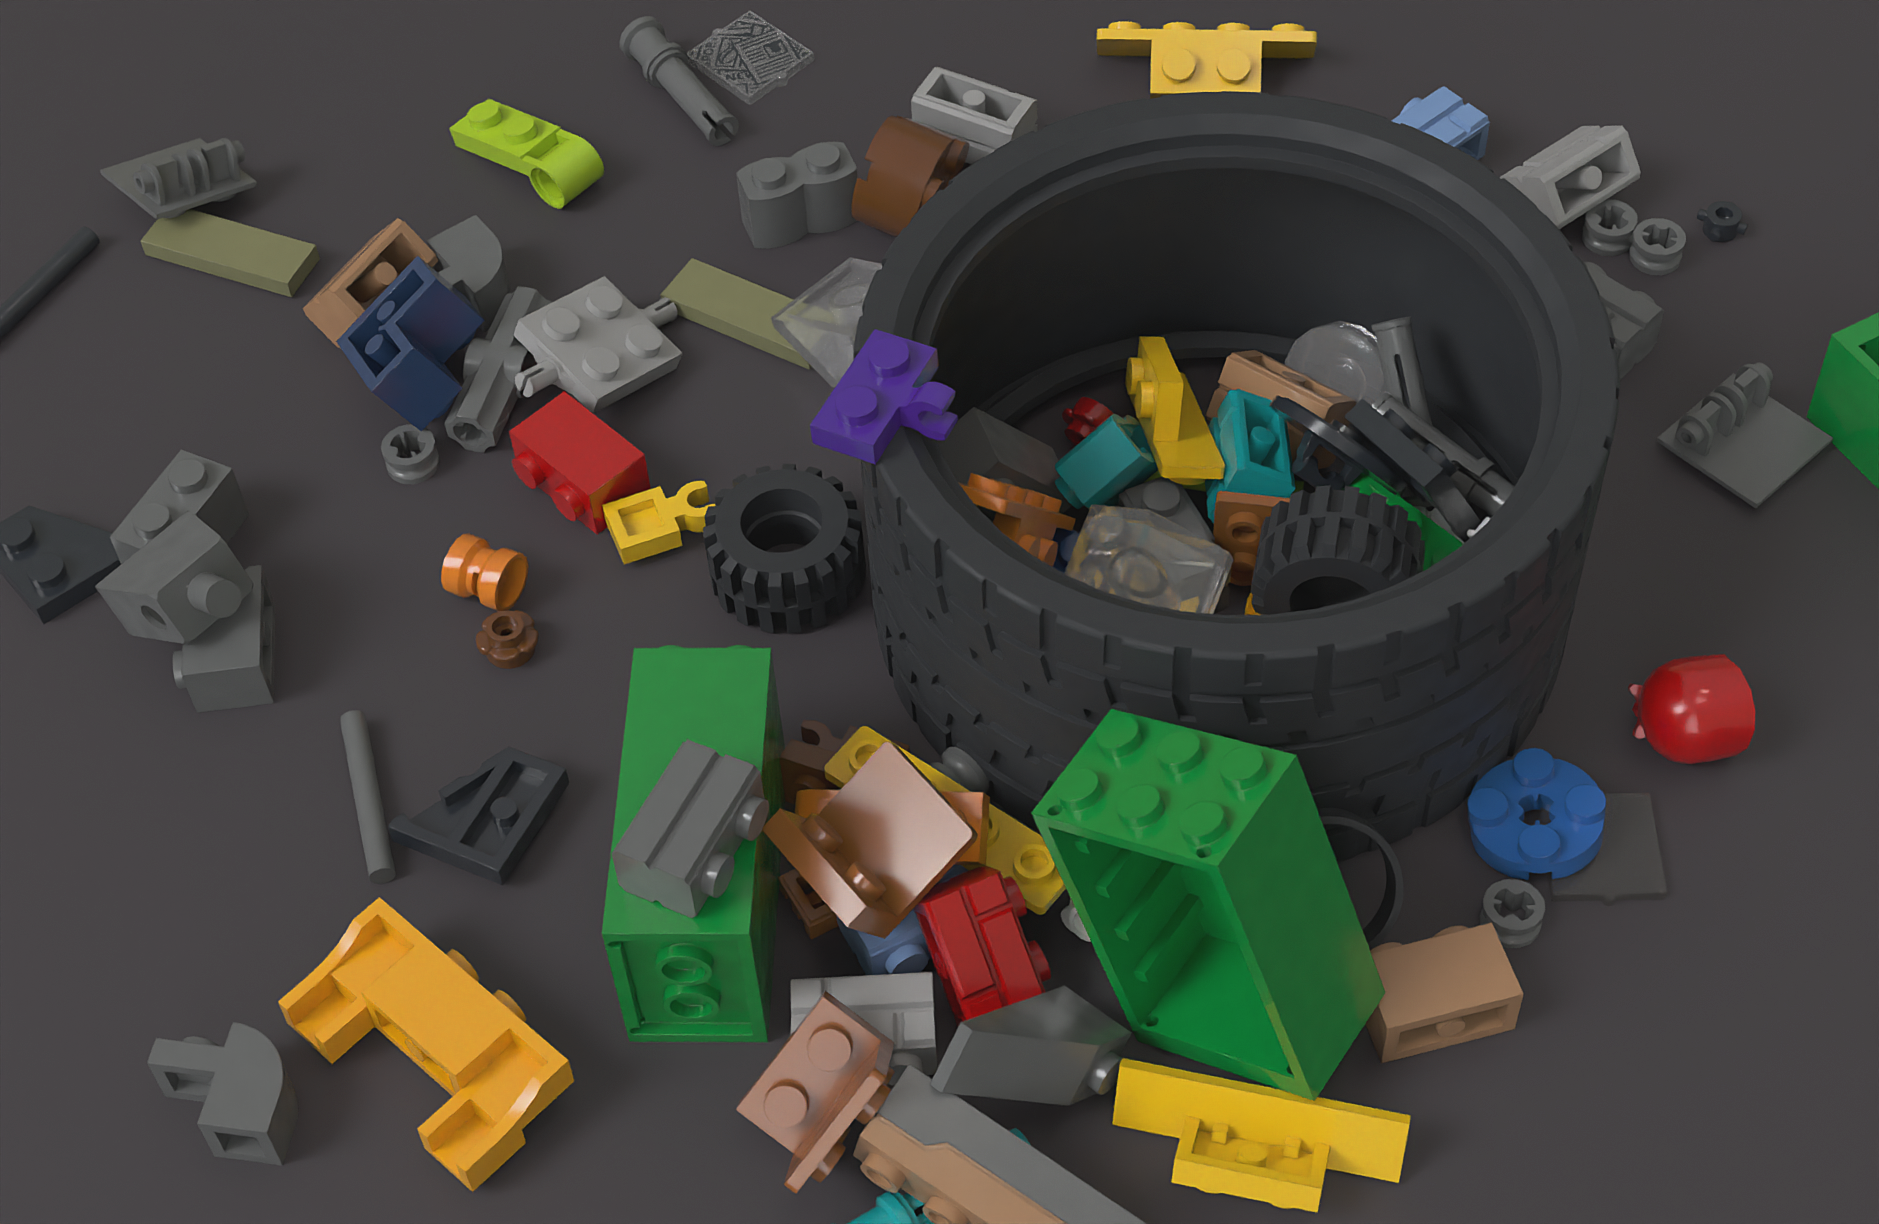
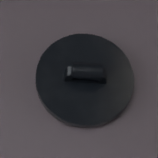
[1269,395,1408,497]

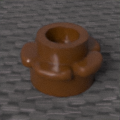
[476,610,539,669]

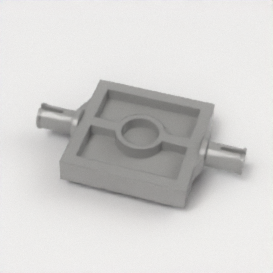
[514,276,683,414]

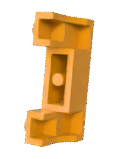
[278,897,574,1192]

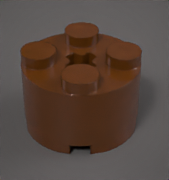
[851,115,969,237]

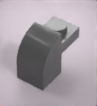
[427,215,511,332]
[147,1022,298,1166]

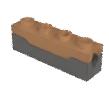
[853,1064,1146,1224]

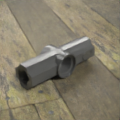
[444,286,552,453]

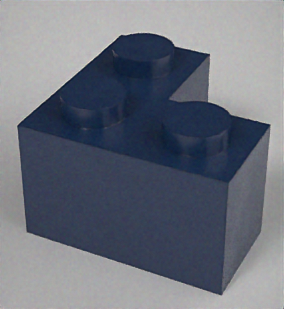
[336,256,484,431]

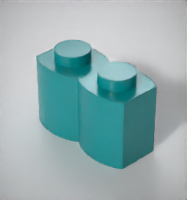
[1055,414,1158,511]

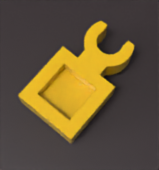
[602,481,716,565]

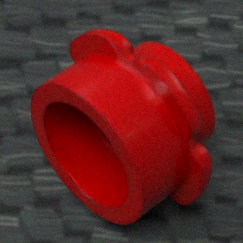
[1062,397,1114,445]

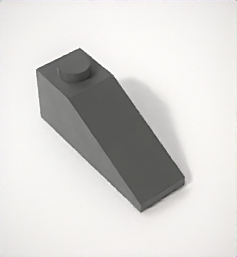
[930,986,1132,1106]

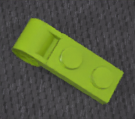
[449,99,604,209]

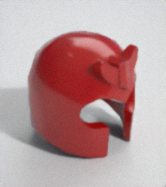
[1628,654,1755,764]

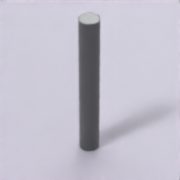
[340,710,396,884]

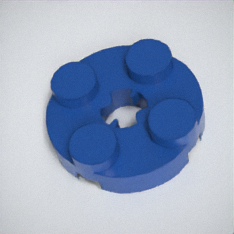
[1467,748,1606,880]

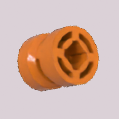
[441,533,529,612]

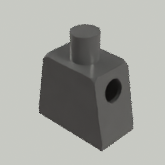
[95,511,254,644]

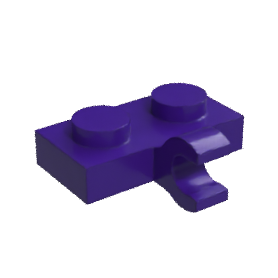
[810,329,958,464]

